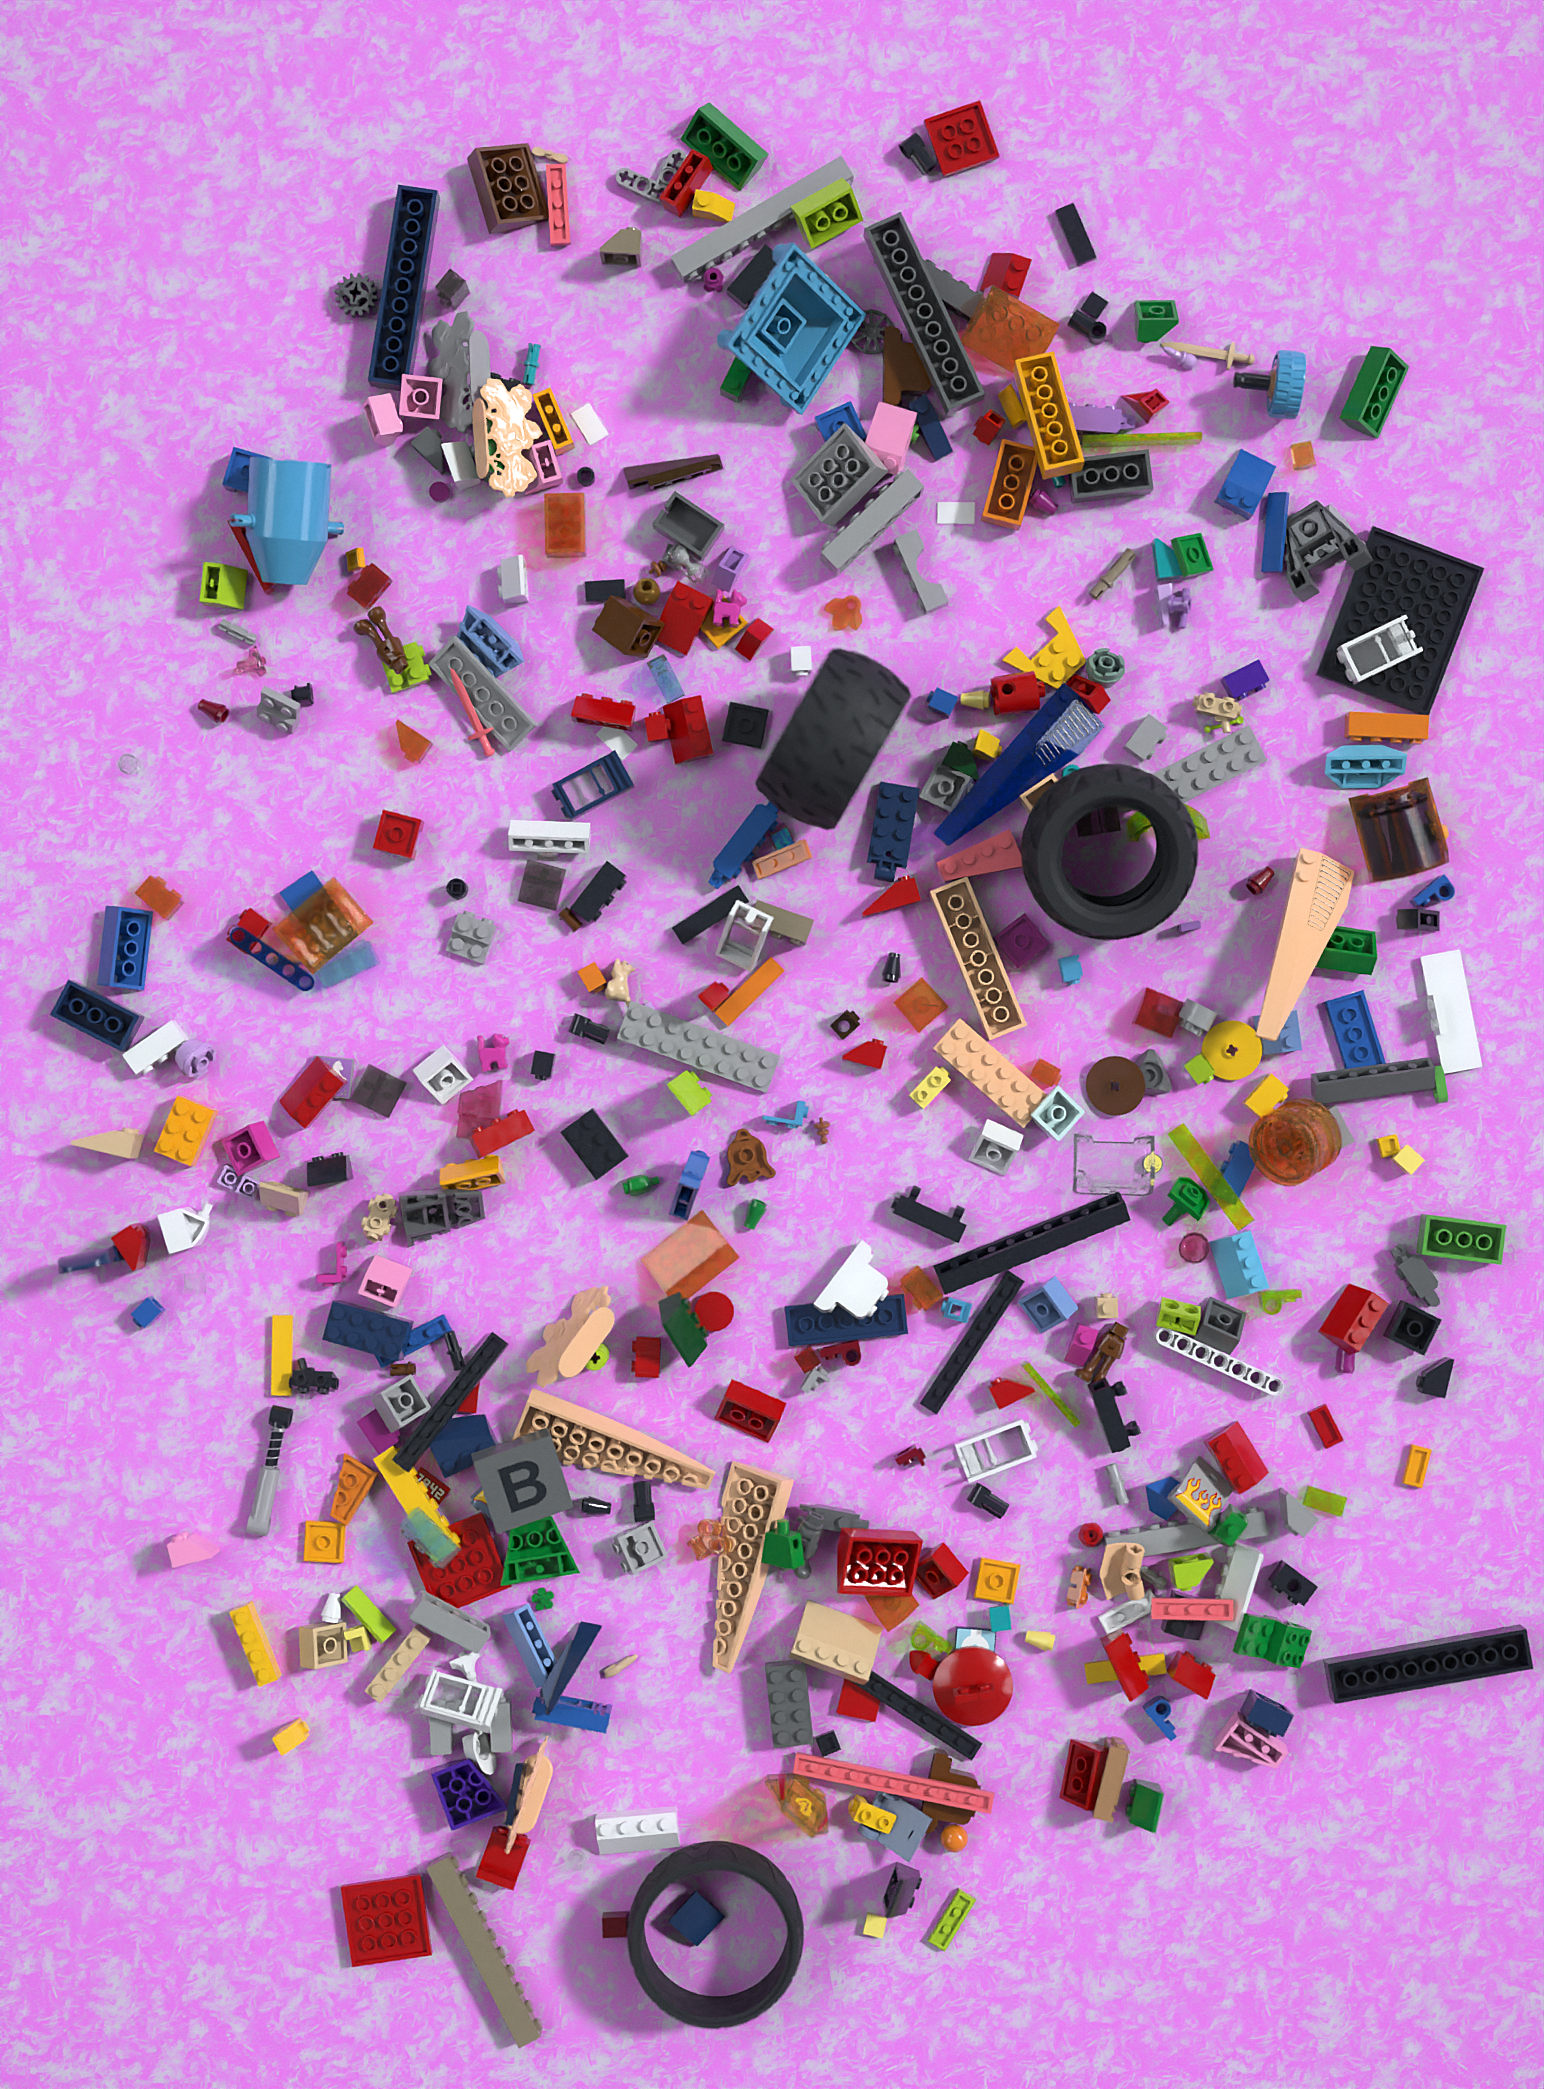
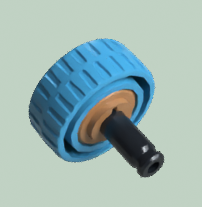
[1233,350,1306,419]

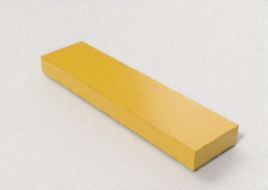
[271,1315,294,1396]
[1084,1652,1167,1684]

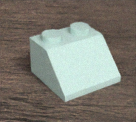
[1030,1085,1085,1142]

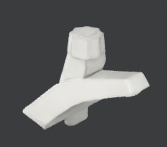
[449,1651,480,1683]

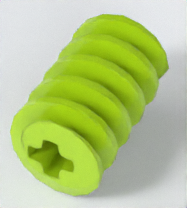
[585,1343,609,1371]

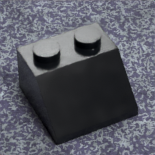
[307,1152,353,1187]
[1160,1590,1205,1640]

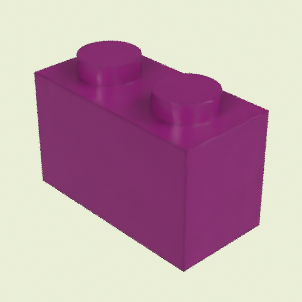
[356,1408,401,1455]

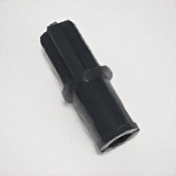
[443,1330,466,1371]

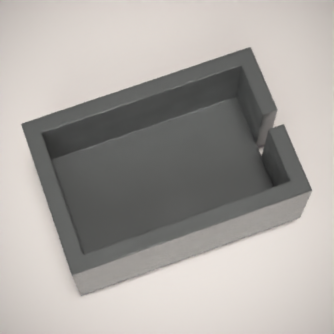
[652,491,725,562]

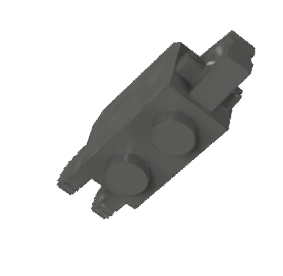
[1389,1244,1440,1307]
[797,1504,869,1532]

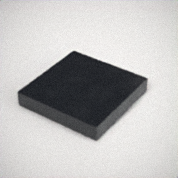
[722,702,769,749]

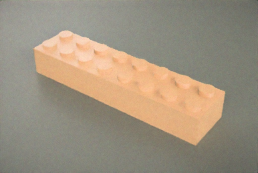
[929,877,1027,1041]

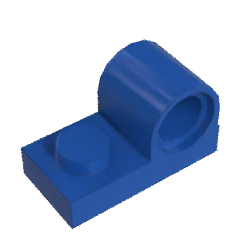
[1409,874,1455,907]
[1142,1696,1177,1741]

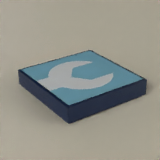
[954,1626,996,1652]

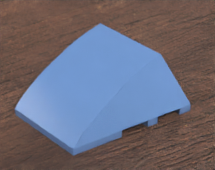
[457,605,525,678]

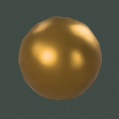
[633,578,661,605]

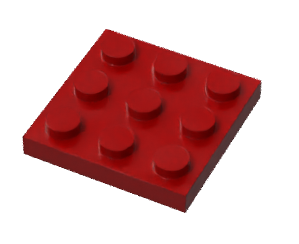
[924,100,1000,178]

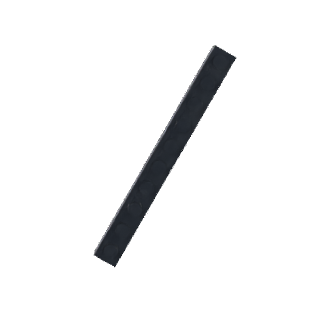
[933,1191,1131,1295]

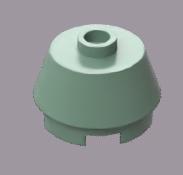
[1086,648,1125,689]

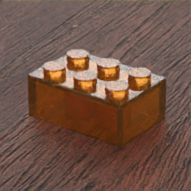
[544,493,587,558]

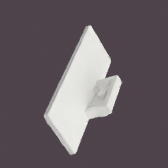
[1420,950,1482,1074]

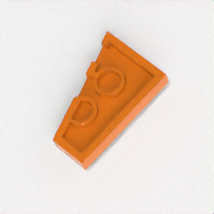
[330,1453,380,1526]

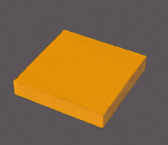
[701,595,748,650]
[303,1520,346,1563]
[974,1557,1021,1605]

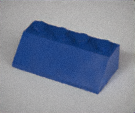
[97,906,153,990]

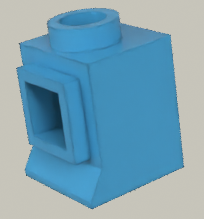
[1058,955,1083,986]
[940,1296,972,1324]

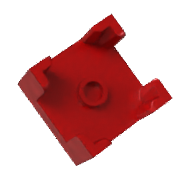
[373,809,425,860]

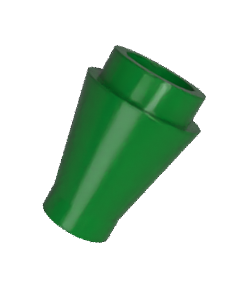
[744,1198,767,1230]

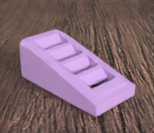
[1154,583,1172,628]

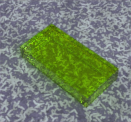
[1302,1485,1347,1517]

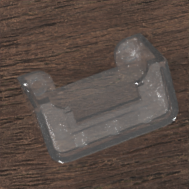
[1072,1132,1155,1196]

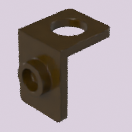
[830,1010,860,1040]

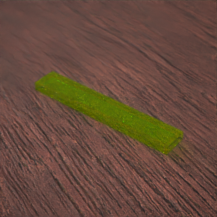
[1081,432,1203,448]
[1167,1123,1255,1232]

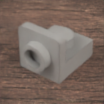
[800,1367,831,1393]

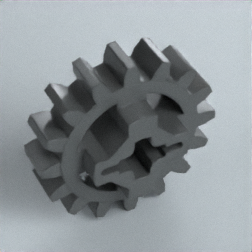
[334,273,379,318]

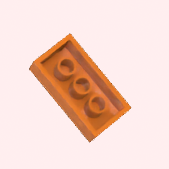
[981,439,1038,531]

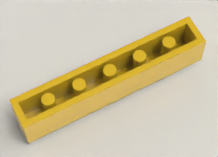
[373,1446,460,1562]

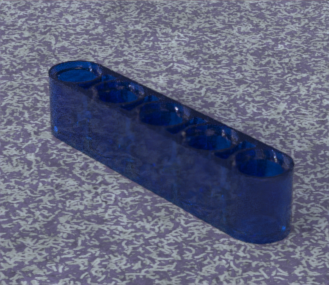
[229,925,314,991]

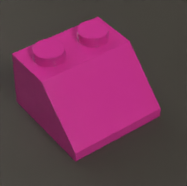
[221,1121,280,1176]

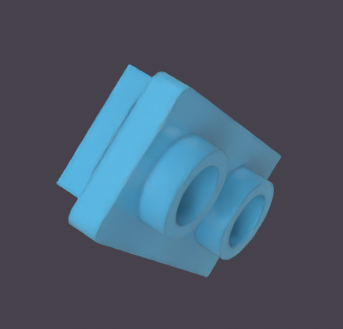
[762,1101,809,1129]

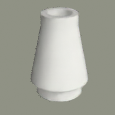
[321,1593,341,1623]

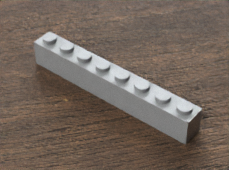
[1103,1506,1268,1557]

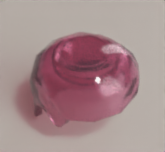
[1178,1232,1210,1265]

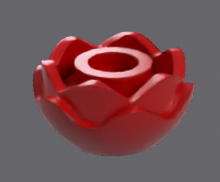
[1078,1522,1103,1548]

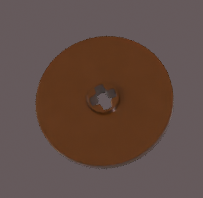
[1086,1056,1146,1116]

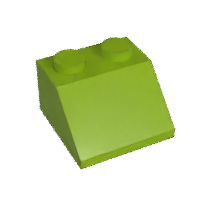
[1167,1552,1214,1592]

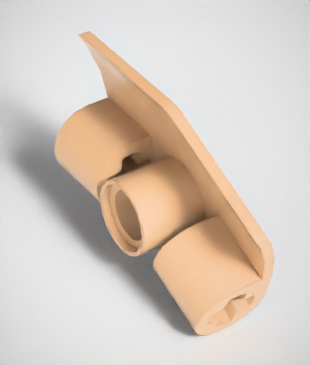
[1100,1543,1145,1601]

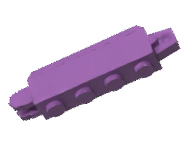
[1068,402,1136,438]

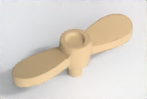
[532,147,568,164]

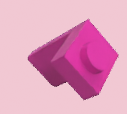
[317,1241,347,1287]

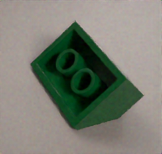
[658,1292,709,1368]

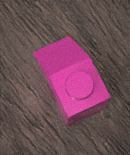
[1064,1323,1099,1367]

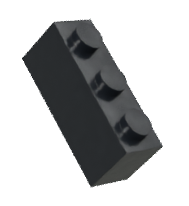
[727,244,777,310]
[570,861,627,924]

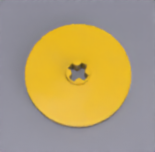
[1202,1020,1262,1080]

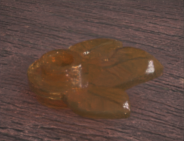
[824,595,862,630]

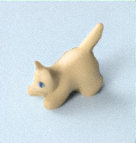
[605,958,636,1007]

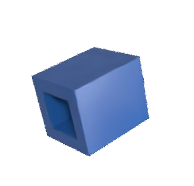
[926,687,958,718]
[131,1296,166,1328]

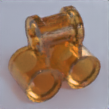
[687,1519,732,1561]

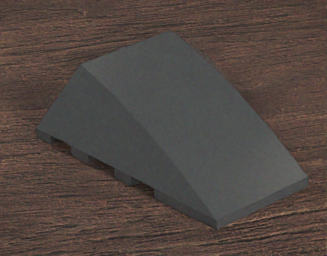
[398,1189,485,1248]

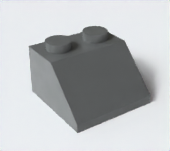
[1193,1297,1246,1355]

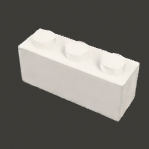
[122,1020,189,1075]

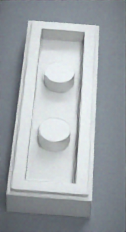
[1097,1588,1155,1635]

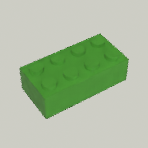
[1416,1214,1507,1265]

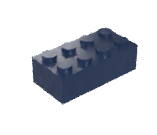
[50,979,145,1052]
[322,1300,414,1361]

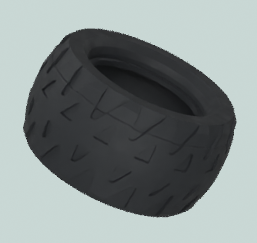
[755,648,912,830]
[1021,764,1198,940]

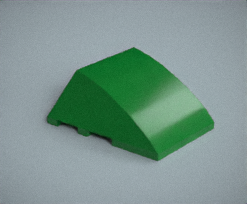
[501,1516,580,1586]

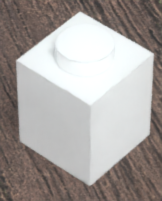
[791,646,812,677]

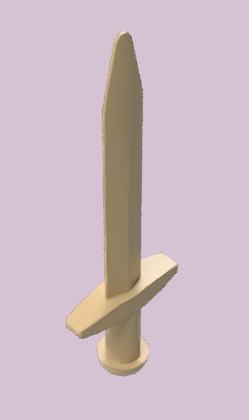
[1161,342,1255,371]

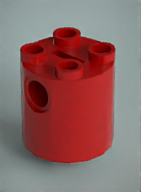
[990,671,1046,716]

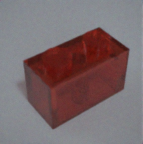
[347,563,393,612]

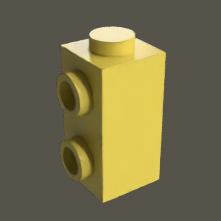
[908,1066,951,1109]

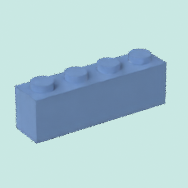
[501,1603,557,1688]

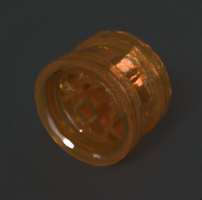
[1249,1098,1342,1186]

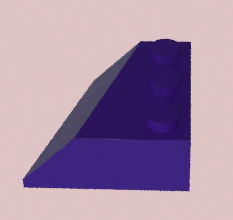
[431,1759,508,1831]

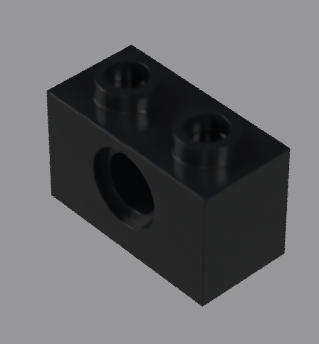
[1268,1560,1318,1606]

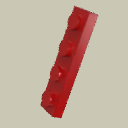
[227,519,275,595]

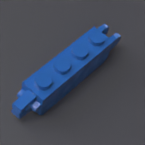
[708,802,779,890]

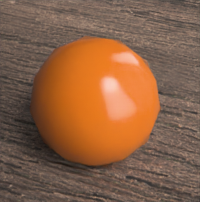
[940,1824,968,1853]

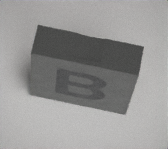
[471,1427,574,1534]

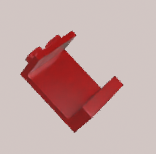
[475,1826,531,1891]

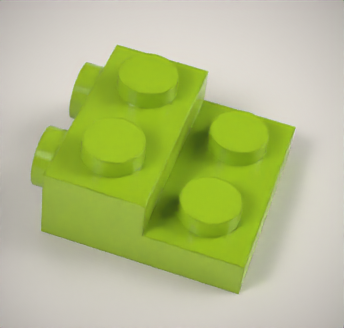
[381,641,432,694]

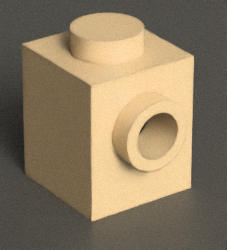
[1095,1293,1118,1318]

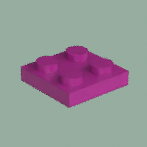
[993,913,1049,969]

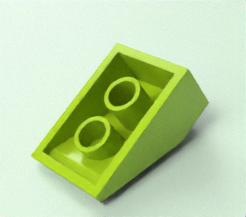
[667,1070,713,1116]

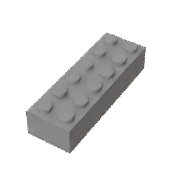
[820,469,924,577]

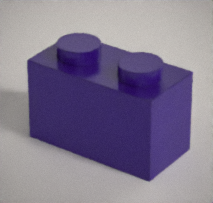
[1220,659,1270,702]

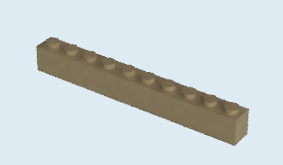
[426,1852,543,2048]

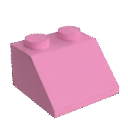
[399,374,442,419]
[167,1531,220,1568]

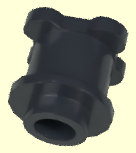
[291,683,314,704]

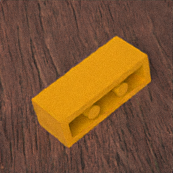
[532,387,575,455]

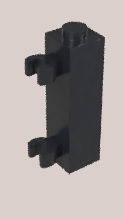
[891,1185,967,1243]
[1087,1378,1141,1453]

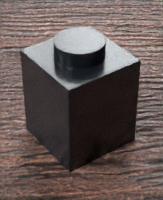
[531,1050,556,1081]

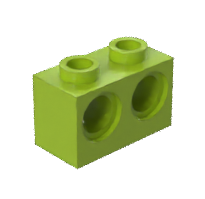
[1156,1297,1201,1335]

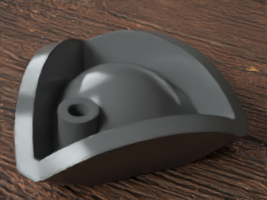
[1134,1049,1172,1095]

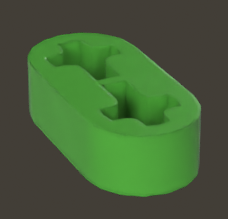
[1432,1065,1448,1104]

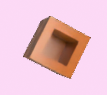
[577,961,607,994]

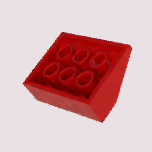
[837,1527,923,1597]

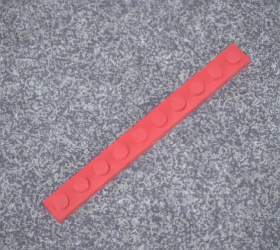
[793,1752,995,1814]

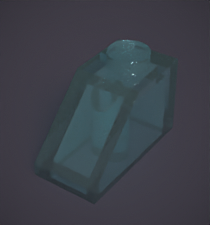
[646,654,685,704]

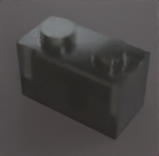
[435,268,470,311]

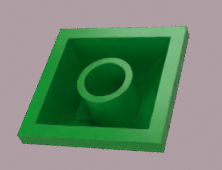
[1135,300,1179,343]

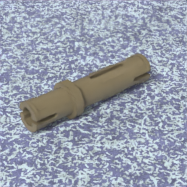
[1089,548,1137,601]

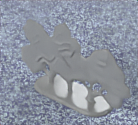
[427,311,491,433]

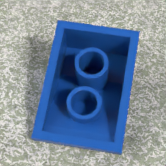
[1214,449,1276,520]

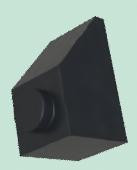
[1396,909,1440,931]
[1416,1357,1454,1399]

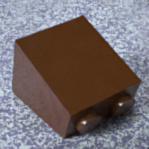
[592,595,665,658]

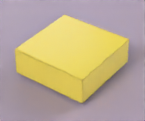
[863,1912,887,1938]

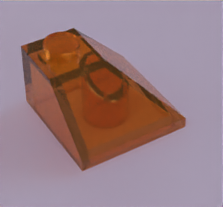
[892,978,948,1033]
[864,1594,920,1632]

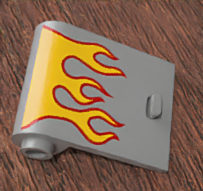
[1167,1456,1233,1532]

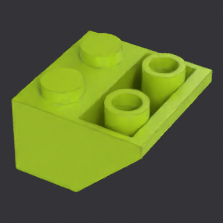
[199,562,248,610]

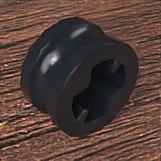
[577,467,595,487]

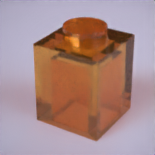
[1029,1058,1062,1087]

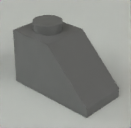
[411,426,444,475]

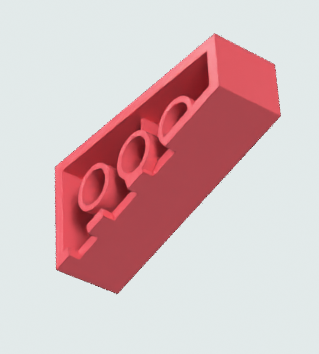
[935,829,1022,882]

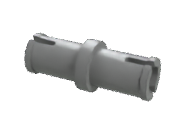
[1105,1463,1129,1505]

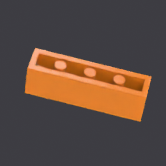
[1344,711,1429,745]

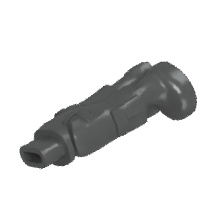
[776,1511,824,1579]

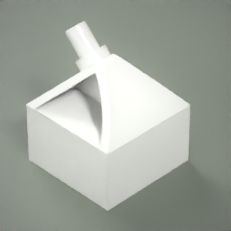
[157,1202,213,1254]

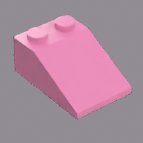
[865,401,917,475]

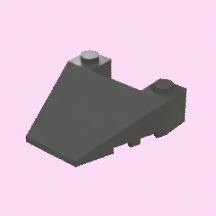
[1285,500,1373,602]

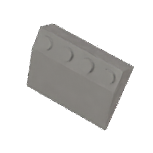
[790,423,888,526]

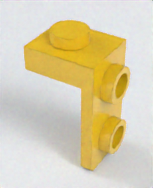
[848,1794,896,1834]

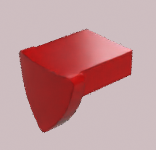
[909,1650,940,1681]

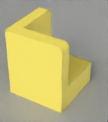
[1390,1145,1425,1175]
[344,1624,372,1652]

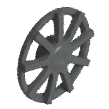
[851,309,893,354]

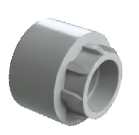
[1178,998,1218,1036]

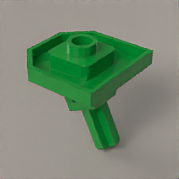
[1162,1176,1210,1226]

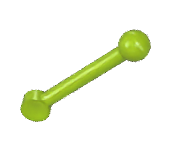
[1204,716,1244,733]

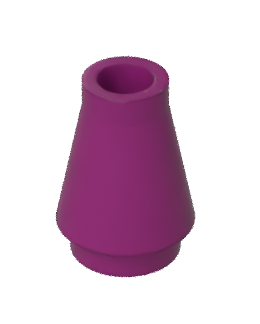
[1028,489,1059,515]

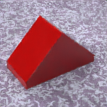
[735,618,774,662]

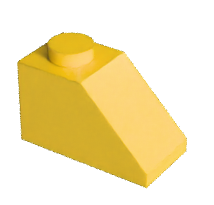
[692,189,735,223]
[272,1717,310,1756]

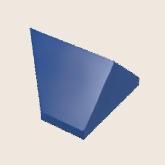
[1146,1476,1180,1521]

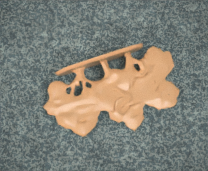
[472,379,543,498]
[526,1285,614,1388]
[505,1736,553,1854]

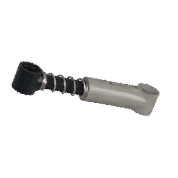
[246,1405,293,1537]

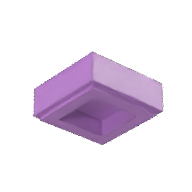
[1178,920,1201,933]

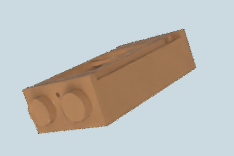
[1093,1736,1130,1823]

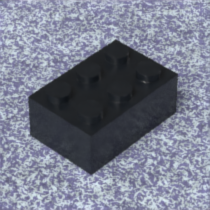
[560,1108,629,1180]

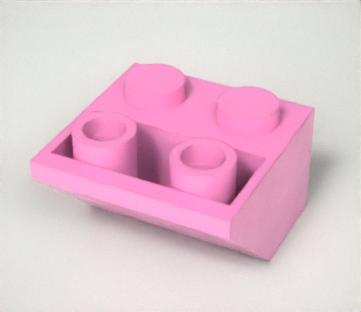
[362,393,403,446]
[521,440,564,494]
[358,1255,413,1308]

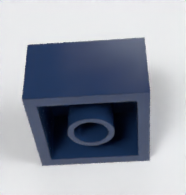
[1240,1689,1294,1737]

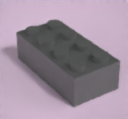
[1068,449,1154,504]
[765,1659,814,1748]

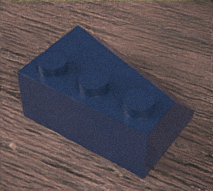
[430,1414,499,1478]

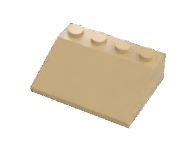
[788,1600,882,1685]

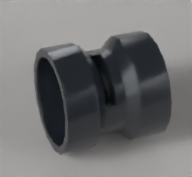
[446,878,469,900]

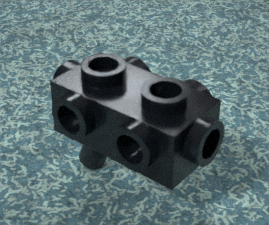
[289,1358,339,1395]

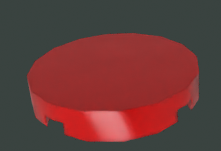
[695,1291,734,1331]

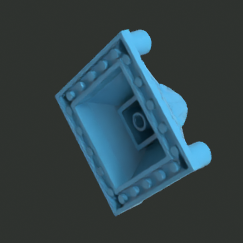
[717,242,867,415]

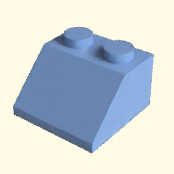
[1253,1010,1302,1055]
[1018,1276,1078,1334]

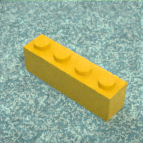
[229,1601,282,1687]

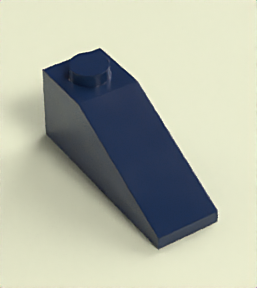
[907,394,953,461]

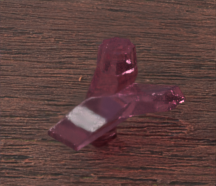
[233,645,267,677]

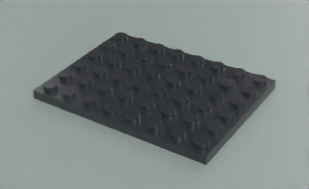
[1315,526,1484,715]

